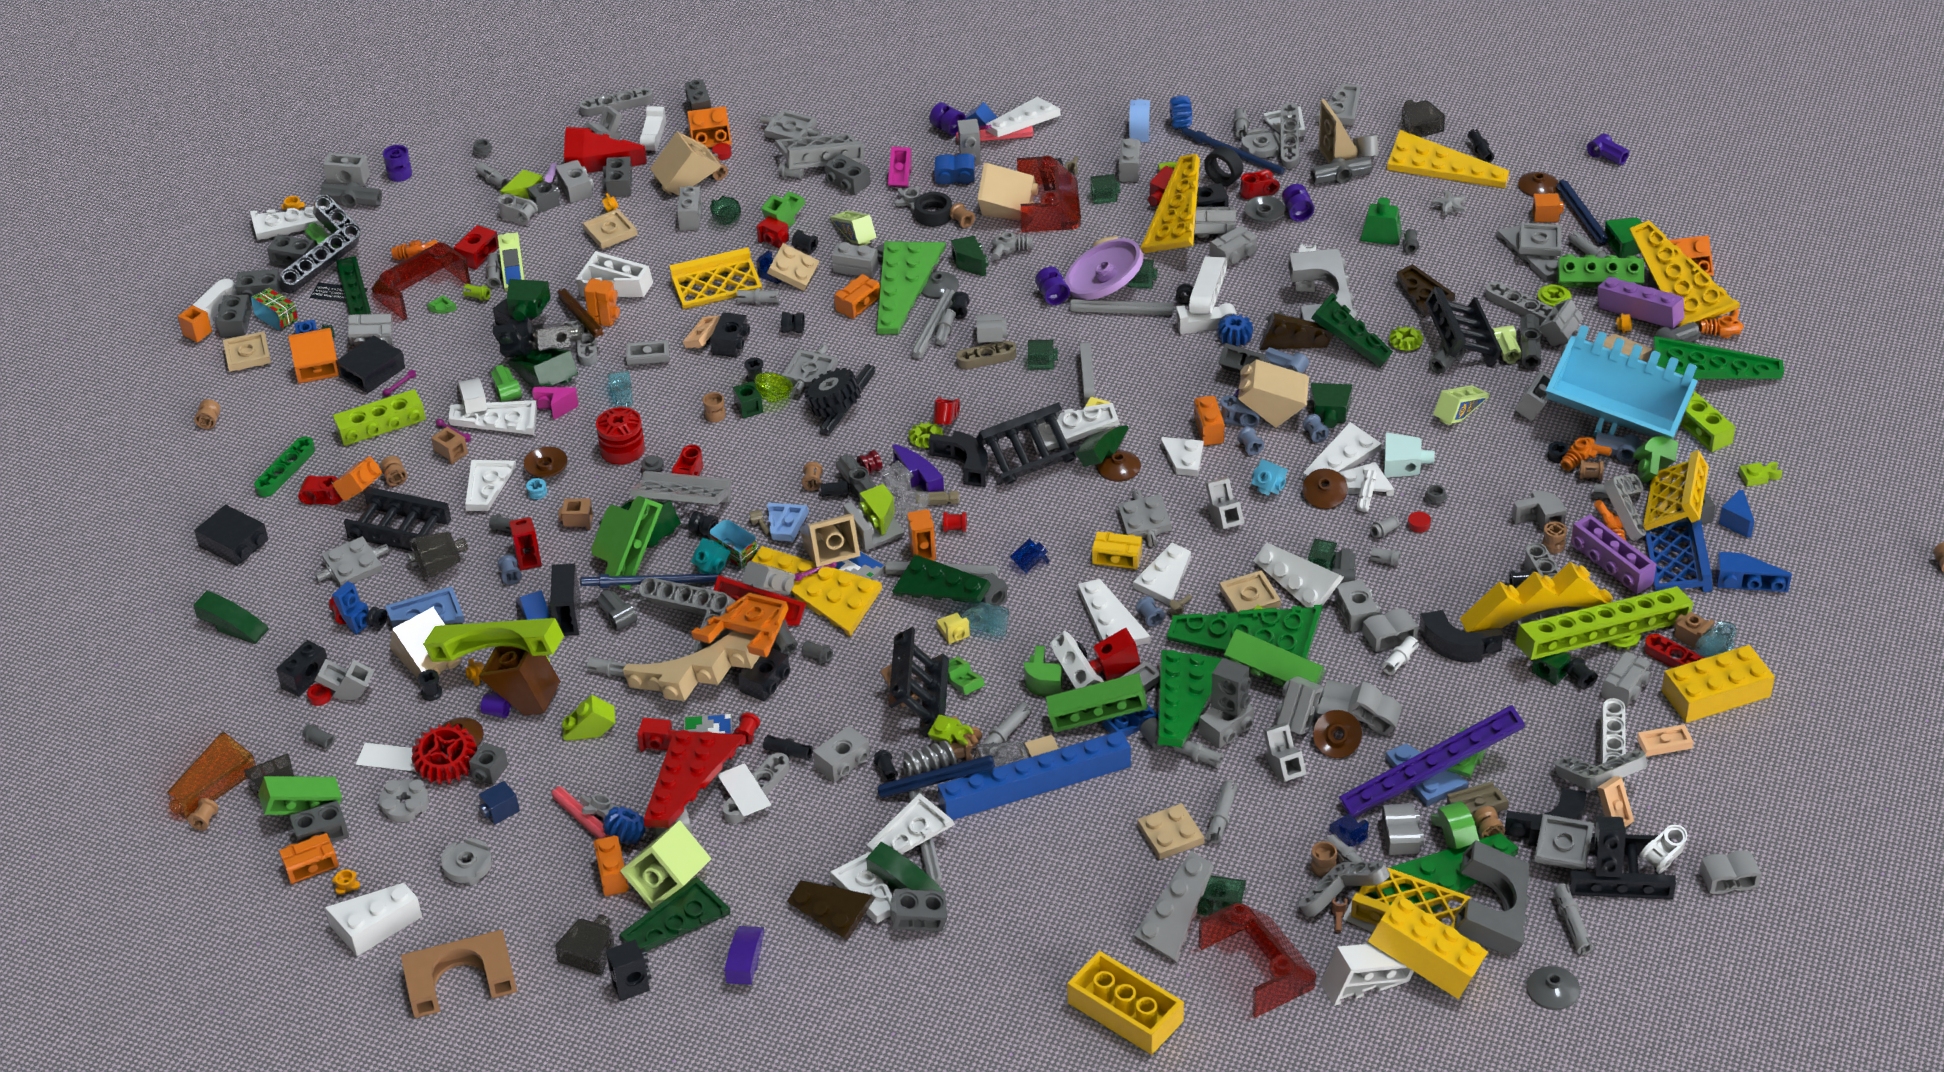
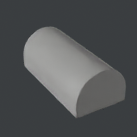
[626,340,670,365]

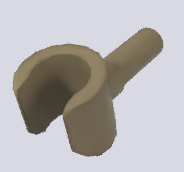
[1066,156,1078,175]
[749,510,771,536]
[1168,594,1192,616]

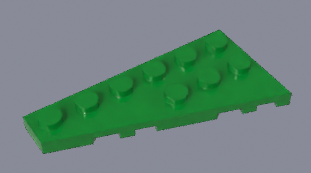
[1652,336,1784,379]
[1167,604,1323,660]
[1157,650,1229,748]
[1357,833,1519,913]

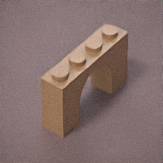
[401,929,517,1018]

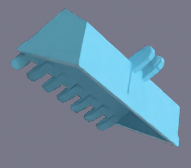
[1546,325,1698,440]

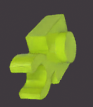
[1738,462,1783,487]
[928,714,974,745]

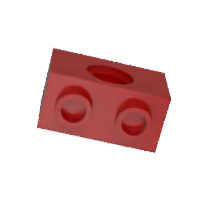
[453,225,499,270]

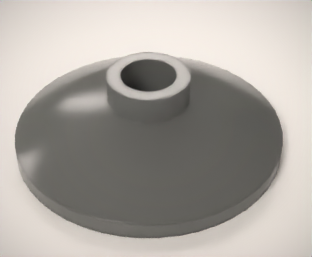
[1244,196,1285,222]
[921,271,959,299]
[1527,966,1580,1010]

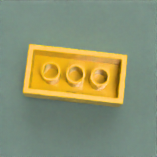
[1661,644,1775,723]
[1368,895,1488,1000]
[1067,950,1184,1055]

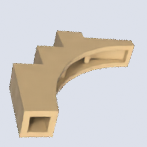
[623,630,760,701]

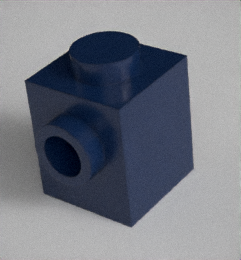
[478,781,520,825]

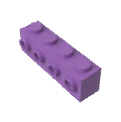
[1598,277,1684,329]
[1571,514,1657,594]

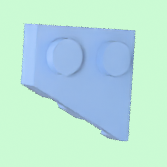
[767,503,809,542]

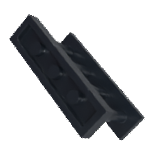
[1424,287,1502,367]
[976,402,1080,485]
[344,487,451,552]
[888,627,949,737]
[1569,833,1676,900]

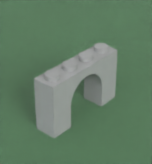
[1288,248,1357,323]

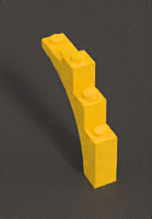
[1460,562,1613,632]

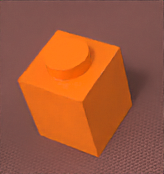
[1532,193,1564,222]
[178,305,212,342]

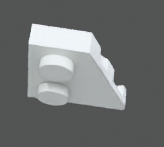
[1161,437,1204,477]

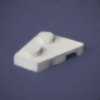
[1263,106,1306,137]
[1339,462,1394,496]

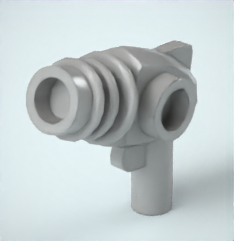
[991,232,1032,260]

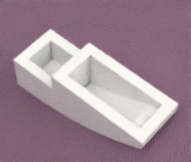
[458,378,488,414]

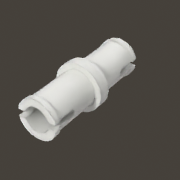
[1382,636,1419,675]

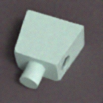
[1384,433,1435,477]

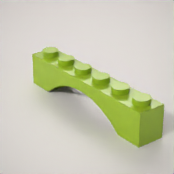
[423,618,564,662]

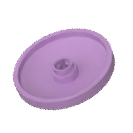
[1065,238,1143,300]

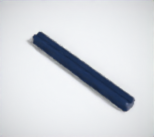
[1556,179,1609,245]
[877,755,995,798]

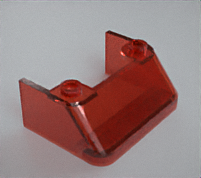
[1017,156,1081,232]
[371,242,471,321]
[1198,903,1316,1018]

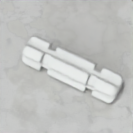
[1356,470,1377,512]

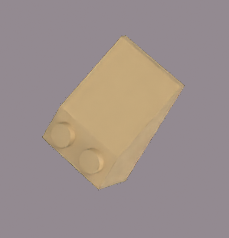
[1318,99,1358,164]

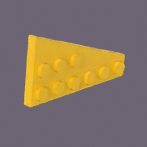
[1387,130,1510,188]
[1140,154,1200,253]
[1630,220,1740,327]
[751,546,882,637]

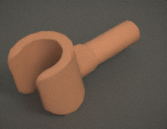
[1332,897,1348,933]

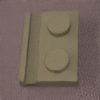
[1447,782,1509,817]

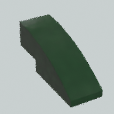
[1075,425,1129,467]
[193,591,269,644]
[866,841,944,909]

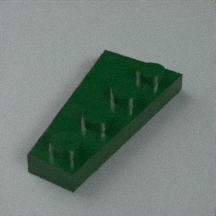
[1311,293,1393,368]
[892,554,991,603]
[619,877,731,951]

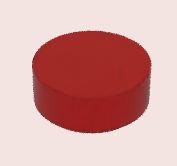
[712,143,732,160]
[1408,511,1431,533]
[307,683,332,706]

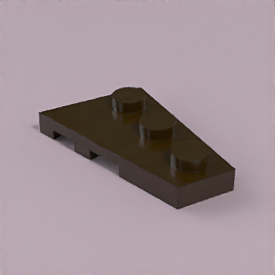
[1396,264,1455,317]
[1259,313,1333,350]
[786,880,876,941]

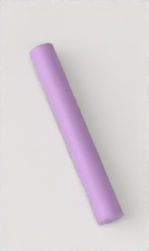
[545,163,558,183]

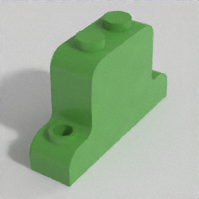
[591,496,663,590]

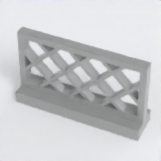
[775,133,864,169]
[630,471,731,505]

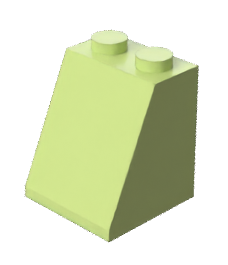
[620,820,711,909]

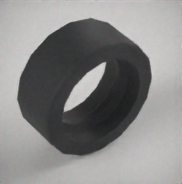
[1204,146,1243,186]
[914,192,952,227]

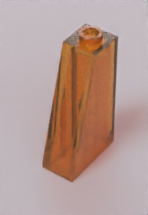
[167,731,258,820]

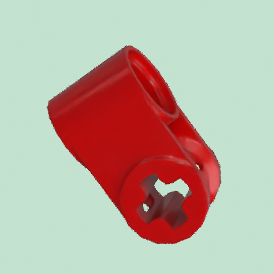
[1240,169,1280,200]
[933,397,960,425]
[672,445,704,476]
[298,475,343,505]

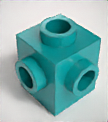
[690,538,731,575]

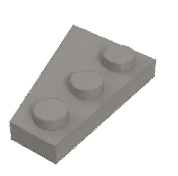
[1315,84,1361,125]

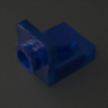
[756,250,782,284]
[1010,538,1050,574]
[1329,813,1369,847]

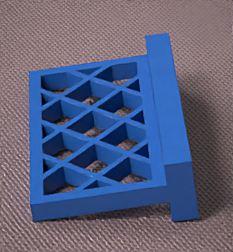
[1645,518,1713,592]

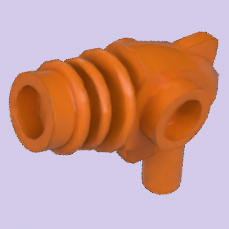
[391,239,438,261]
[1699,309,1744,338]
[1560,436,1612,471]
[1594,500,1626,541]

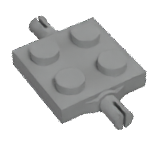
[760,109,821,140]
[782,343,838,395]
[1118,489,1172,547]
[315,536,390,587]

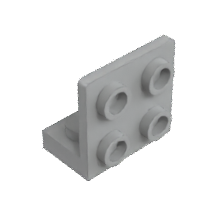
[843,502,905,551]

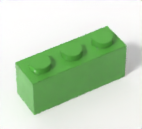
[258,776,342,815]

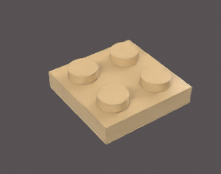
[583,209,638,249]
[767,243,820,291]
[223,331,271,372]
[1219,570,1281,613]
[1137,803,1205,860]

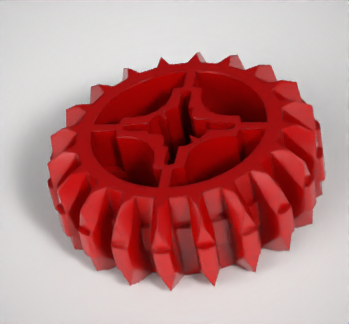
[411,723,478,785]

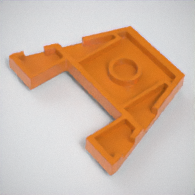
[691,593,788,657]

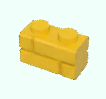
[1092,531,1142,570]

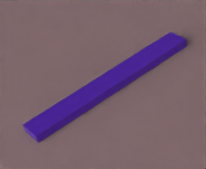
[1339,705,1525,820]

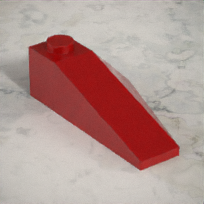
[564,127,647,173]
[713,575,806,625]

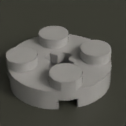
[1241,128,1281,158]
[379,779,429,822]
[441,838,493,885]

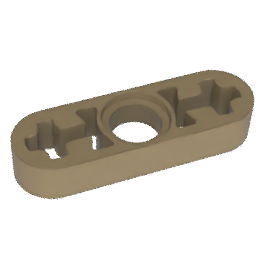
[956,341,1017,369]

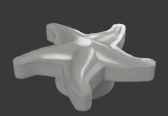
[895,186,921,212]
[1432,190,1466,215]
[580,794,620,819]

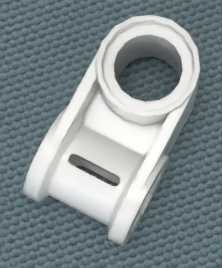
[1639,825,1687,874]

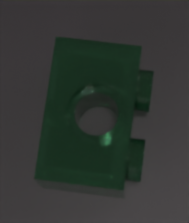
[1196,875,1246,920]

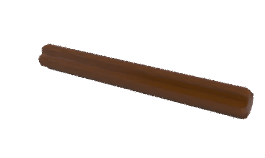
[557,288,604,338]

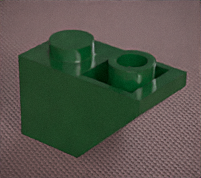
[951,235,989,276]

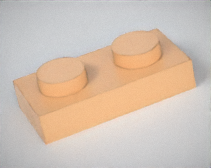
[683,315,720,348]
[1637,724,1694,757]
[1597,776,1634,827]

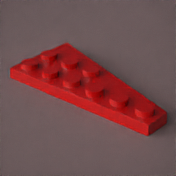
[644,730,746,828]

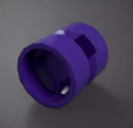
[929,102,966,136]
[383,145,412,182]
[1282,184,1315,222]
[1035,266,1070,305]

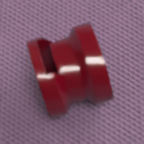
[856,450,883,475]

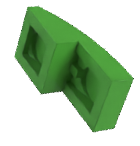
[948,656,985,695]

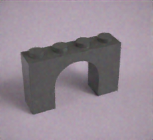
[1454,840,1531,956]

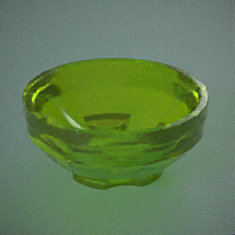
[754,372,793,403]

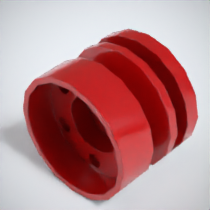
[596,407,645,465]

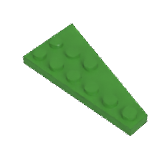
[877,241,946,335]

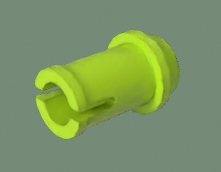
[463,284,491,302]

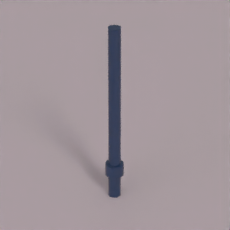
[1181,127,1285,175]
[580,574,718,588]

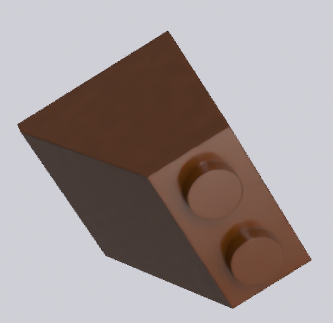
[479,646,561,716]

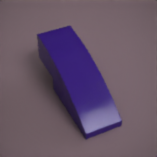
[892,444,944,494]
[724,926,765,985]

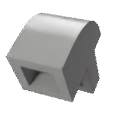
[585,106,623,140]
[1205,477,1244,529]
[1512,491,1567,532]
[315,659,375,700]
[1263,723,1307,781]

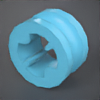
[526,478,547,500]

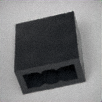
[336,335,405,394]
[194,504,269,566]
[550,563,581,636]

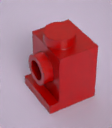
[756,216,789,248]
[637,717,674,752]

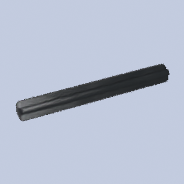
[820,364,875,436]

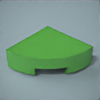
[427,295,457,314]

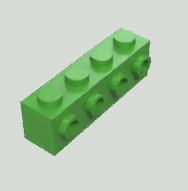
[1557,254,1644,288]
[1224,629,1326,687]
[1046,673,1148,733]

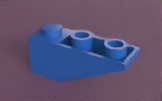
[1716,552,1792,592]

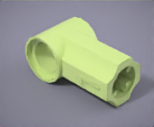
[1492,325,1522,364]

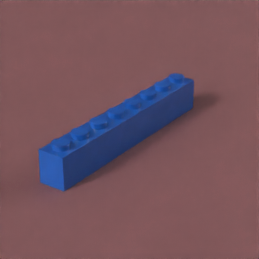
[938,730,1131,820]

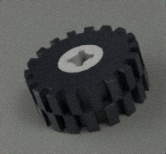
[804,368,862,418]

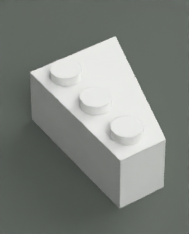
[576,251,653,297]
[325,883,422,957]
[1320,943,1414,1006]

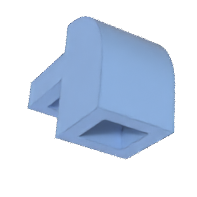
[1129,99,1150,142]

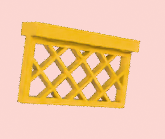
[669,247,762,309]
[1643,450,1709,531]
[1351,867,1471,928]

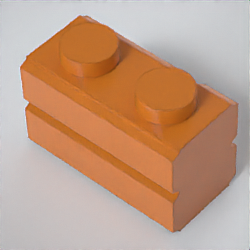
[834,274,880,319]
[584,278,620,326]
[1194,396,1225,446]
[333,456,382,501]
[907,509,936,561]
[279,833,339,884]
[593,835,629,896]

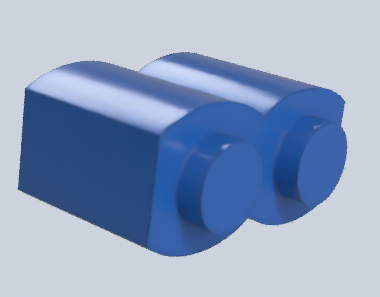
[934,154,975,184]

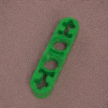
[254,436,315,497]

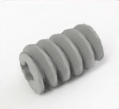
[903,740,957,777]

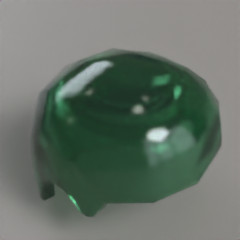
[710,196,741,225]

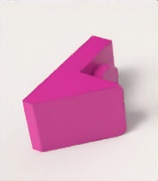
[888,146,912,188]
[532,387,579,419]

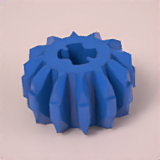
[1169,95,1193,129]
[1217,314,1253,347]
[603,806,646,845]

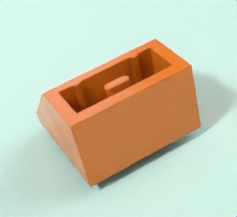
[687,106,732,148]
[1669,235,1714,276]
[288,328,339,384]

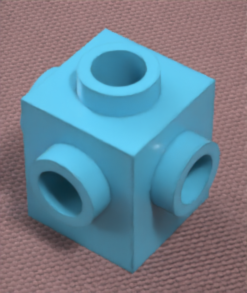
[1251,459,1288,496]

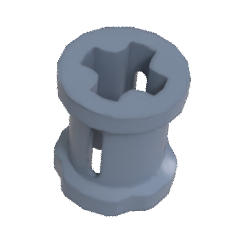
[1302,414,1329,443]
[1237,427,1265,455]
[497,555,522,585]
[1136,596,1165,627]

